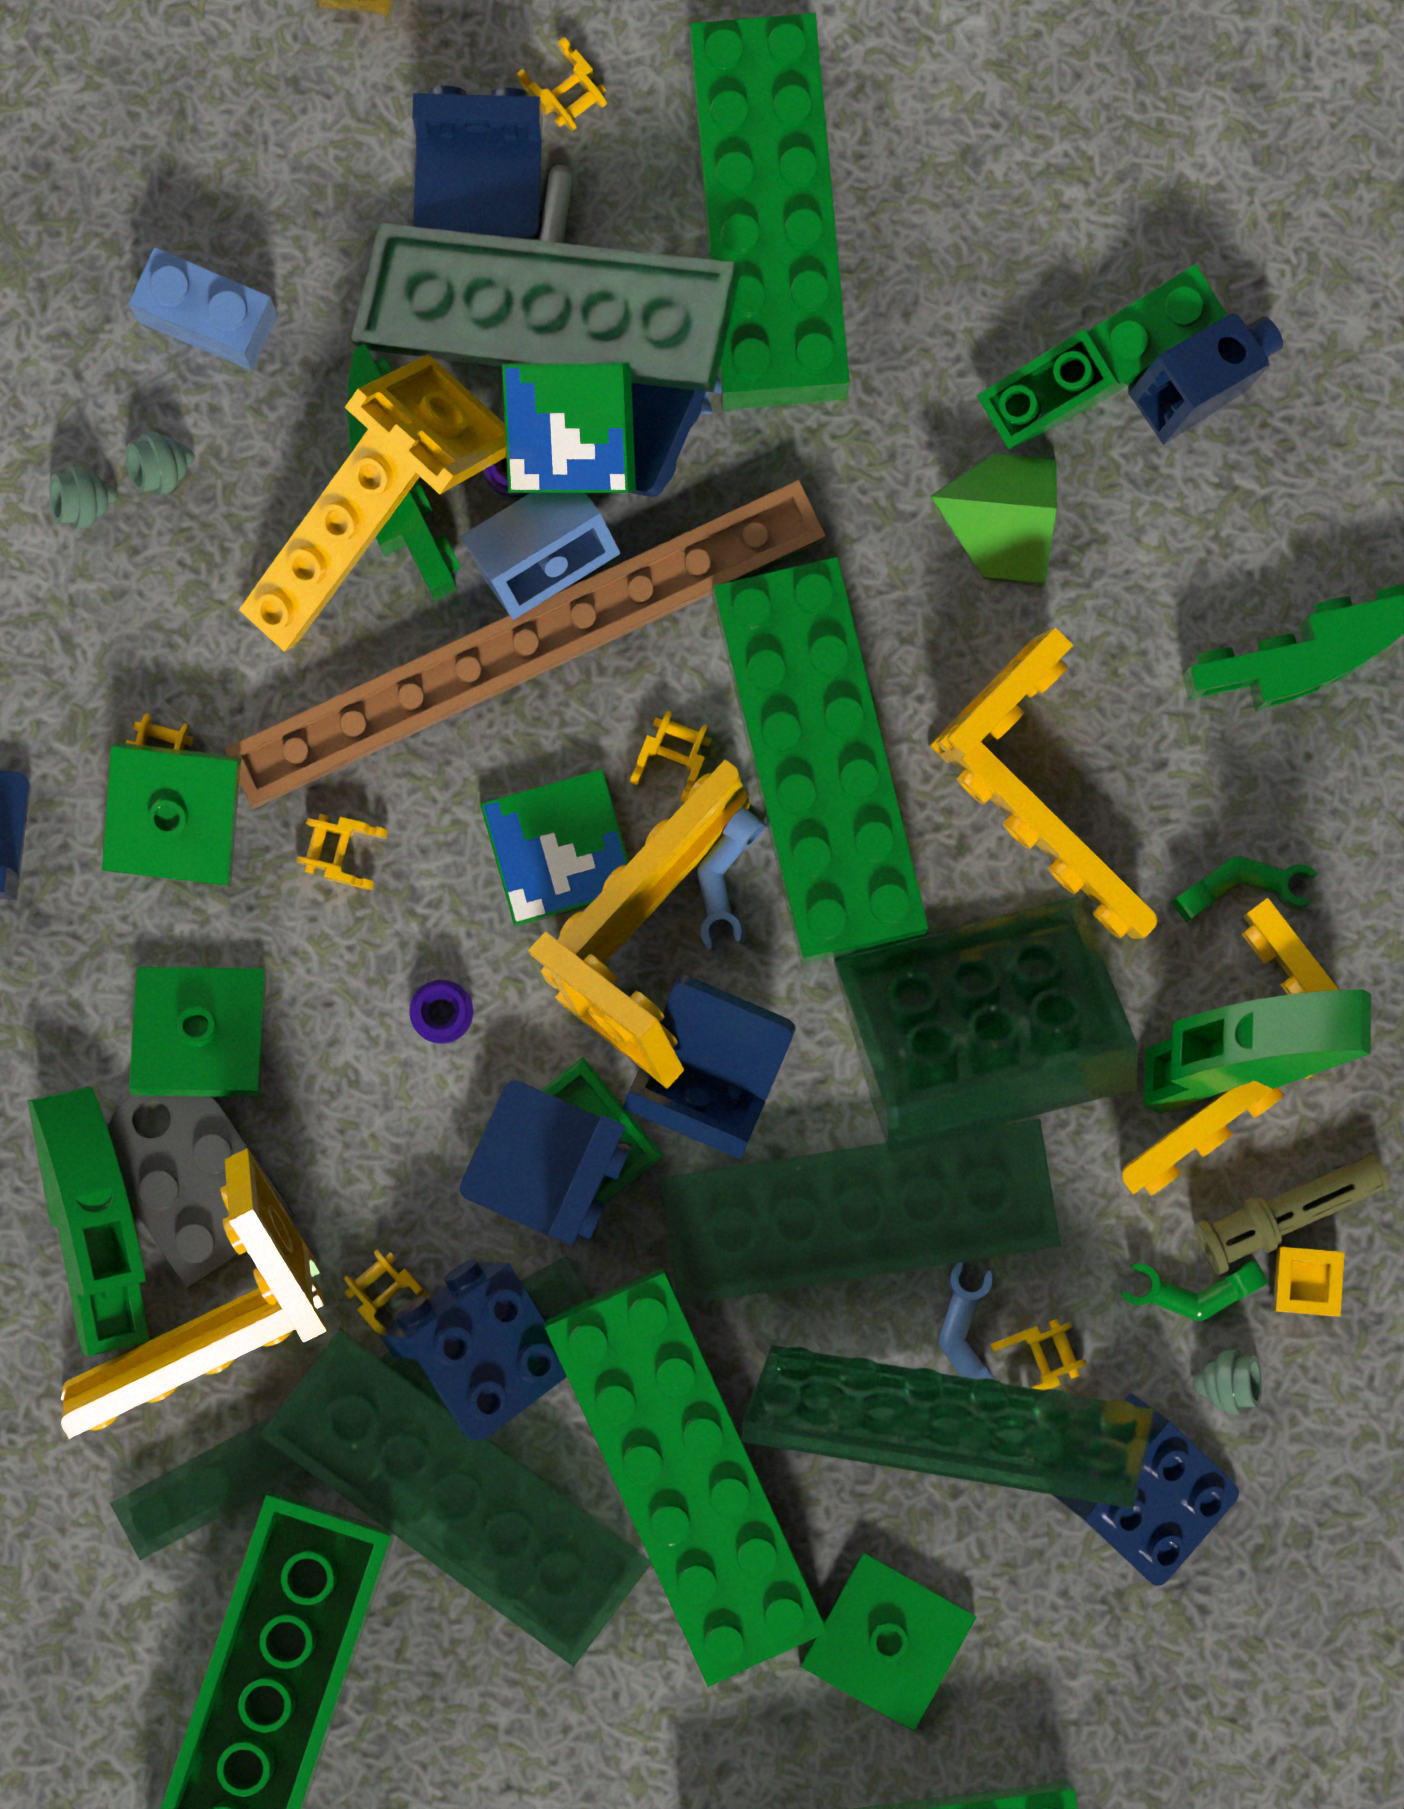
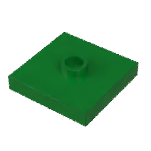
[102,742,241,886]
[129,967,266,1097]
[800,1551,977,1731]

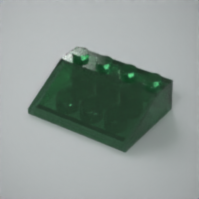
[834,896,1138,1153]

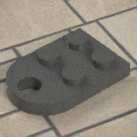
[107,1095,296,1289]

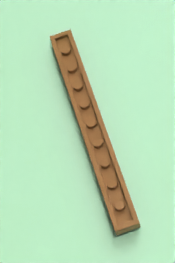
[224,480,826,809]

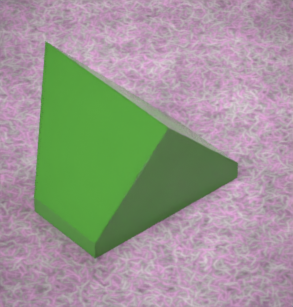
[930,454,1057,585]

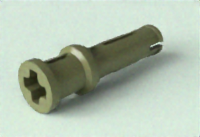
[1194,1152,1390,1275]

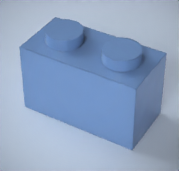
[128,247,278,371]
[460,493,621,620]

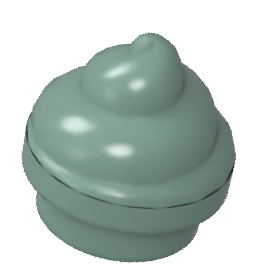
[126,432,195,496]
[49,466,118,529]
[1193,1349,1262,1414]

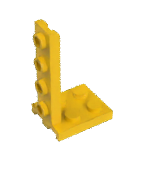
[239,354,507,652]
[929,627,1157,939]
[528,759,750,1089]
[1122,898,1339,1196]
[61,1148,327,1439]

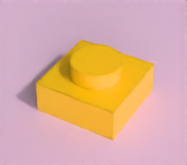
[1272,1247,1345,1317]

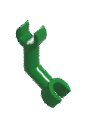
[1171,856,1318,923]
[1119,1260,1269,1321]

